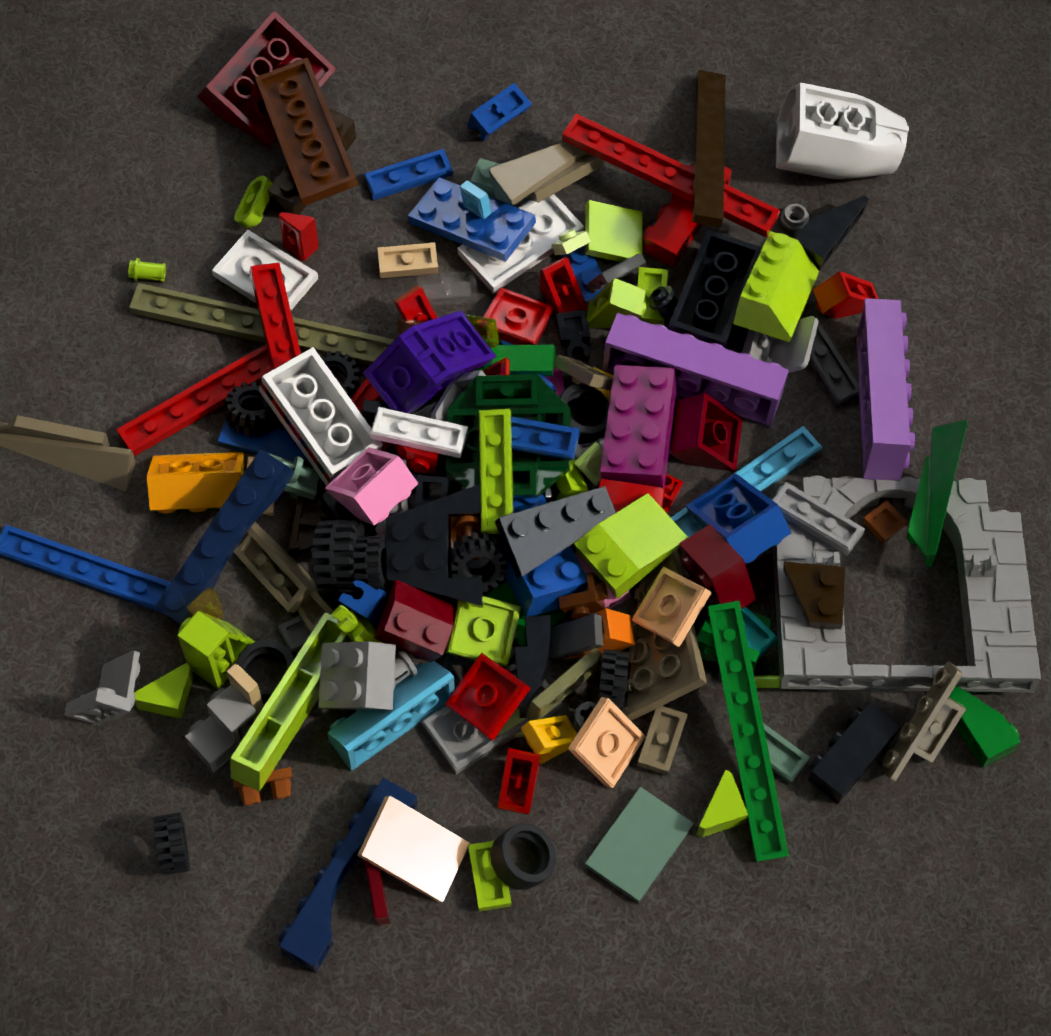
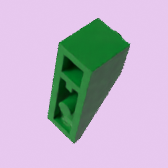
[949,685,1020,768]

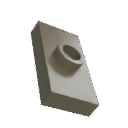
[554,355,613,391]

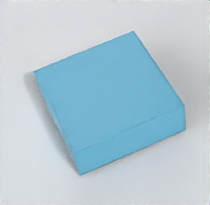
[460,180,491,219]

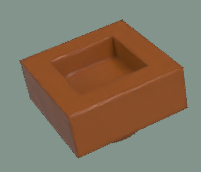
[862,500,907,544]

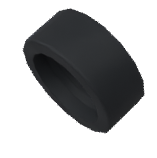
[559,384,609,444]
[236,640,294,704]
[490,823,557,890]

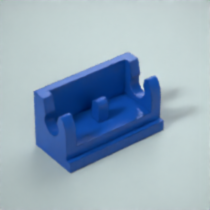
[467,83,532,141]
[338,581,389,626]

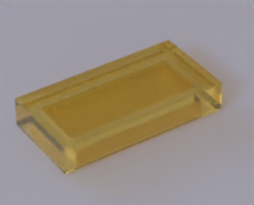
[187,587,224,620]

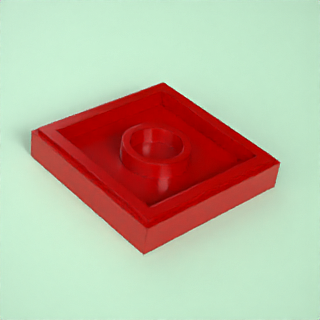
[478,287,554,345]
[444,653,531,740]

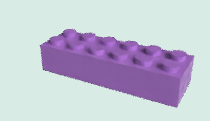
[856,298,915,481]
[602,313,789,427]

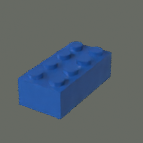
[488,494,588,617]

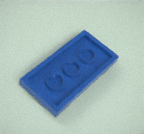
[408,177,536,262]

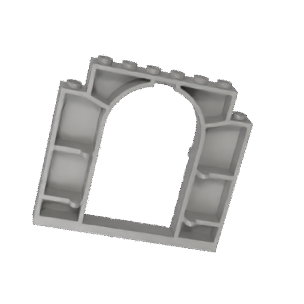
[772,475,1041,693]

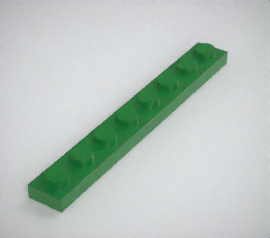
[708,601,789,862]

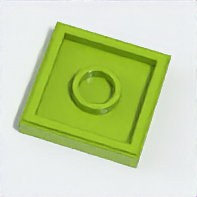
[585,200,642,262]
[445,596,521,668]

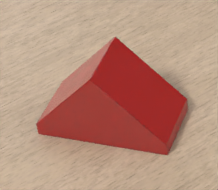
[539,257,588,314]
[498,748,540,814]

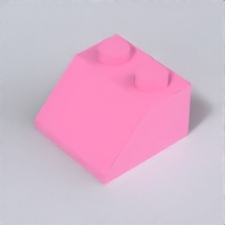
[325,447,419,525]

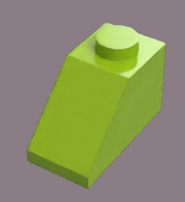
[587,278,646,329]

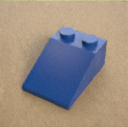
[686,473,791,564]

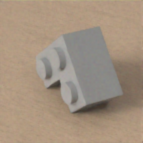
[185,684,258,773]

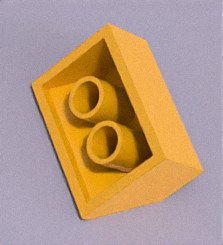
[147,452,244,514]

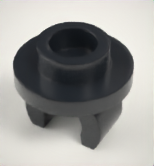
[649,286,679,319]

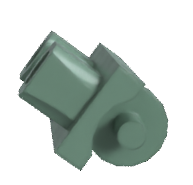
[269,454,320,500]

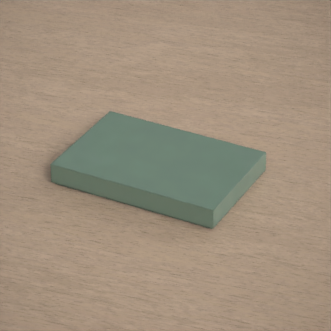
[585,787,694,904]

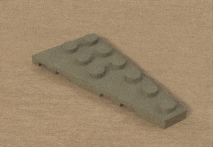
[622,549,707,721]

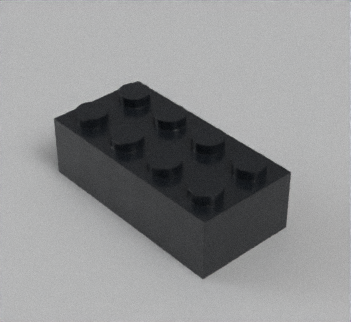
[668,229,763,349]

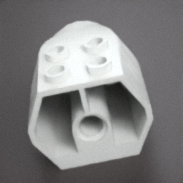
[776,82,909,179]

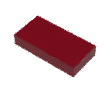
[364,860,391,926]

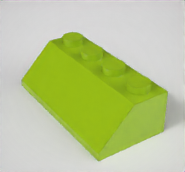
[733,231,819,342]

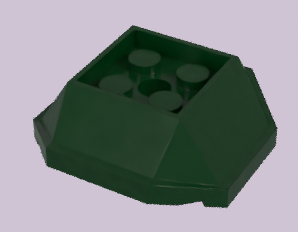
[446,374,571,498]

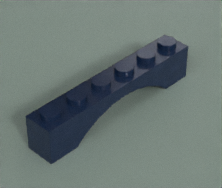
[155,449,295,624]
[278,778,417,973]

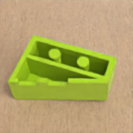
[177,611,256,690]

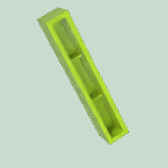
[230,612,352,792]

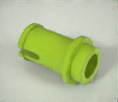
[128,258,166,282]

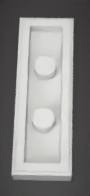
[370,407,468,458]

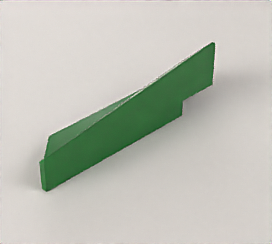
[906,420,968,567]

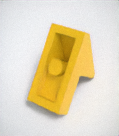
[521,715,577,764]

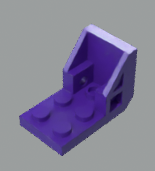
[363,310,497,414]

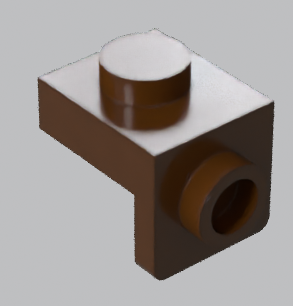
[559,572,608,619]

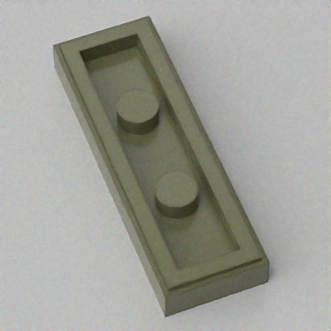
[526,649,603,721]

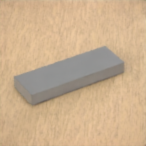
[772,482,865,556]

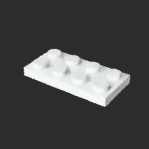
[458,194,584,294]

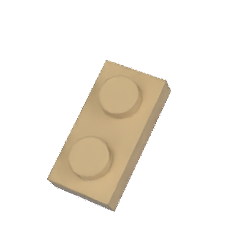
[377,242,438,279]

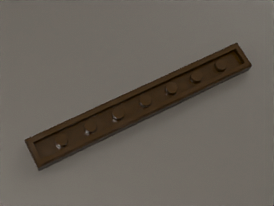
[692,70,726,227]

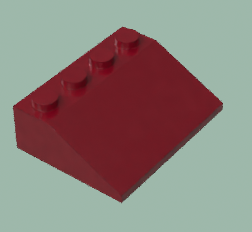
[197,11,336,146]

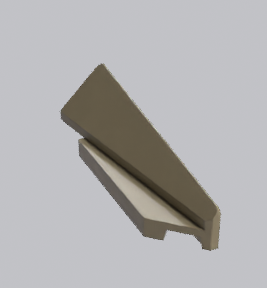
[489,142,605,205]
[0,415,136,491]
[233,522,340,632]

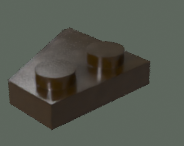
[783,561,845,629]

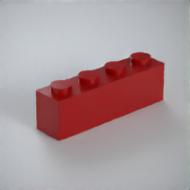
[642,163,732,268]

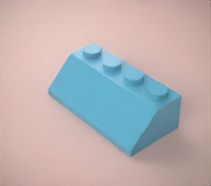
[327,661,454,771]

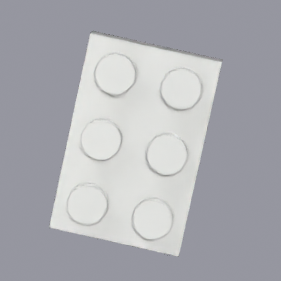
[212,230,318,310]

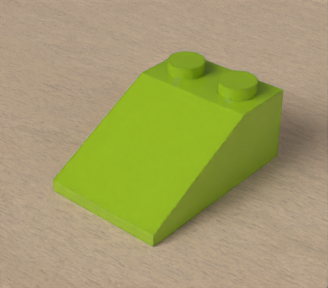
[574,493,688,599]

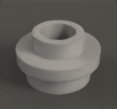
[780,204,809,232]

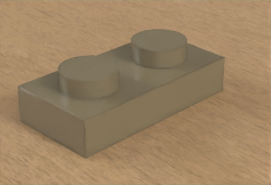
[637,706,688,776]

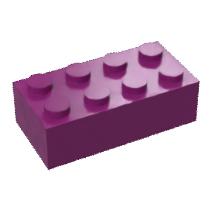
[600,365,677,489]

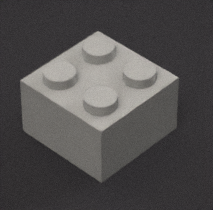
[319,641,396,710]

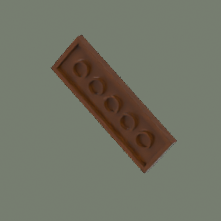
[255,57,359,206]

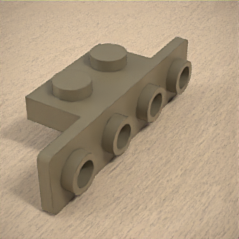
[881,661,966,782]

